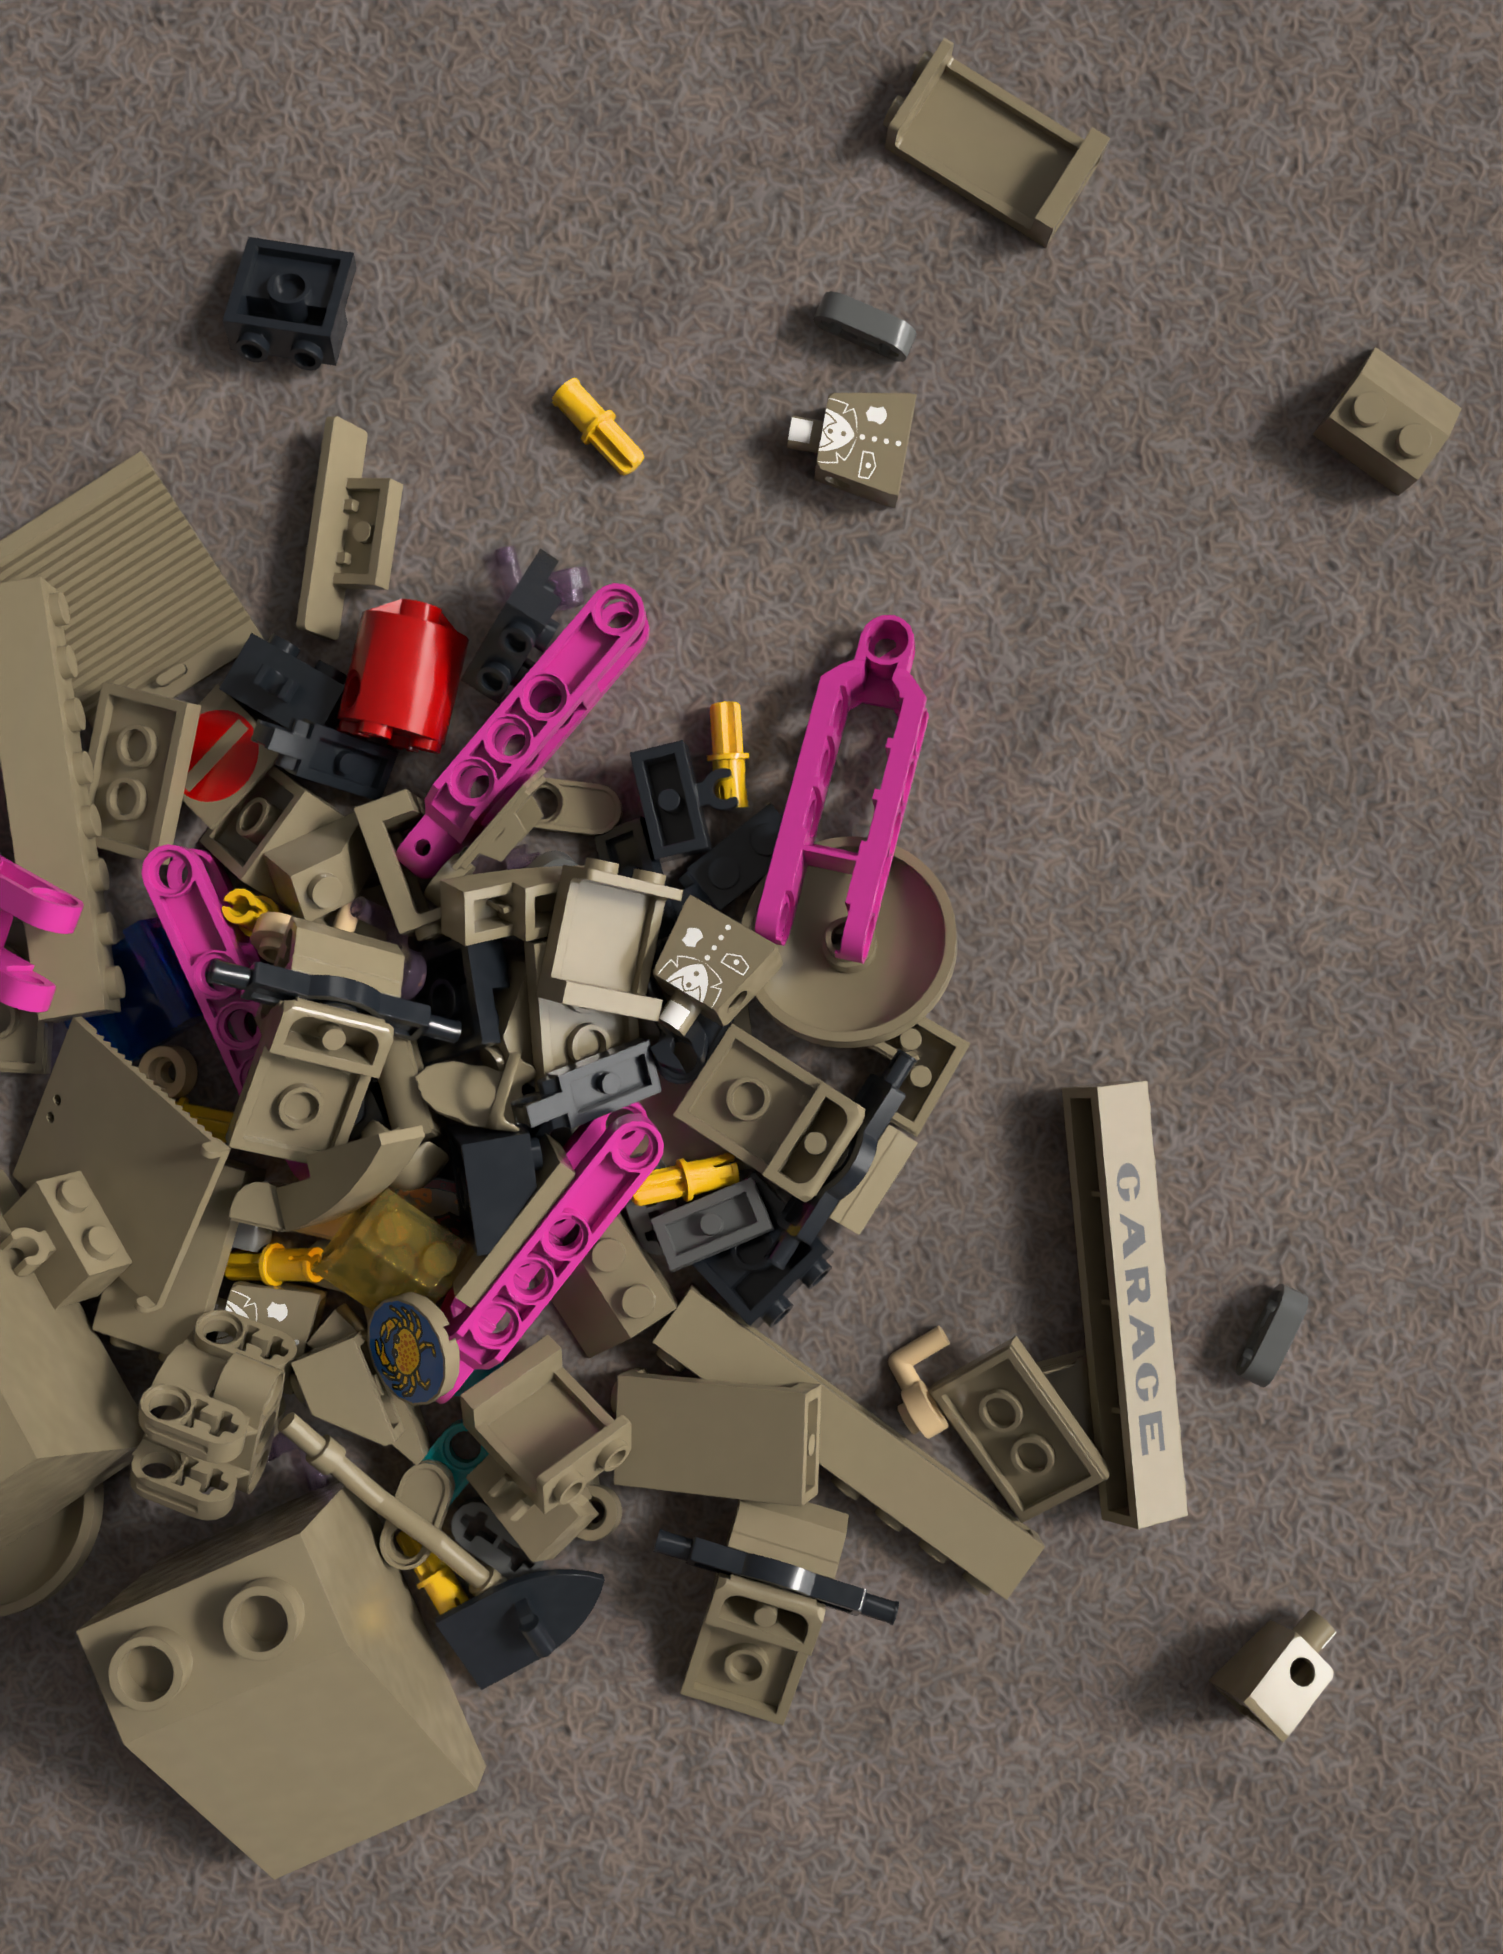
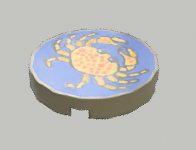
[368,1292,460,1406]

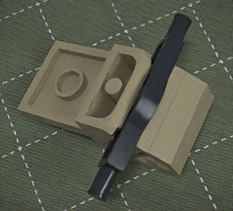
[207,916,461,1164]
[673,1023,919,1270]
[653,1499,899,1726]

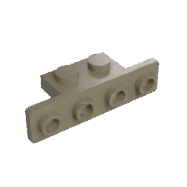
[296,416,403,640]

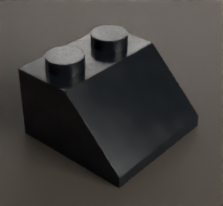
[446,1123,543,1256]

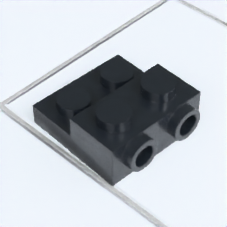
[222,237,357,371]
[461,549,562,703]
[404,938,510,1065]
[692,1172,834,1328]

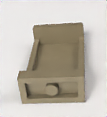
[883,38,1110,248]
[92,1157,267,1362]
[611,1367,822,1507]

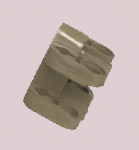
[129,1310,297,1521]

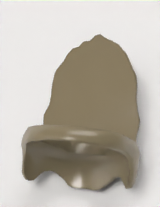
[415,1052,536,1132]

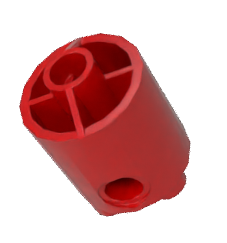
[337,599,469,754]

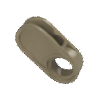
[533,778,623,836]
[379,1459,455,1570]

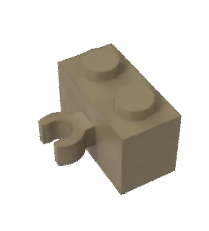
[0,1170,133,1310]
[466,1454,599,1562]

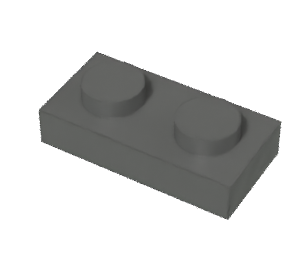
[651,1177,774,1272]

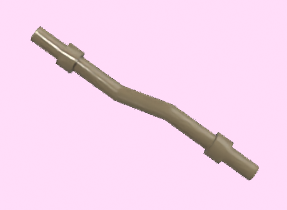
[278,1412,507,1596]

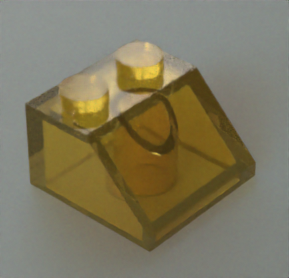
[311,1186,475,1311]

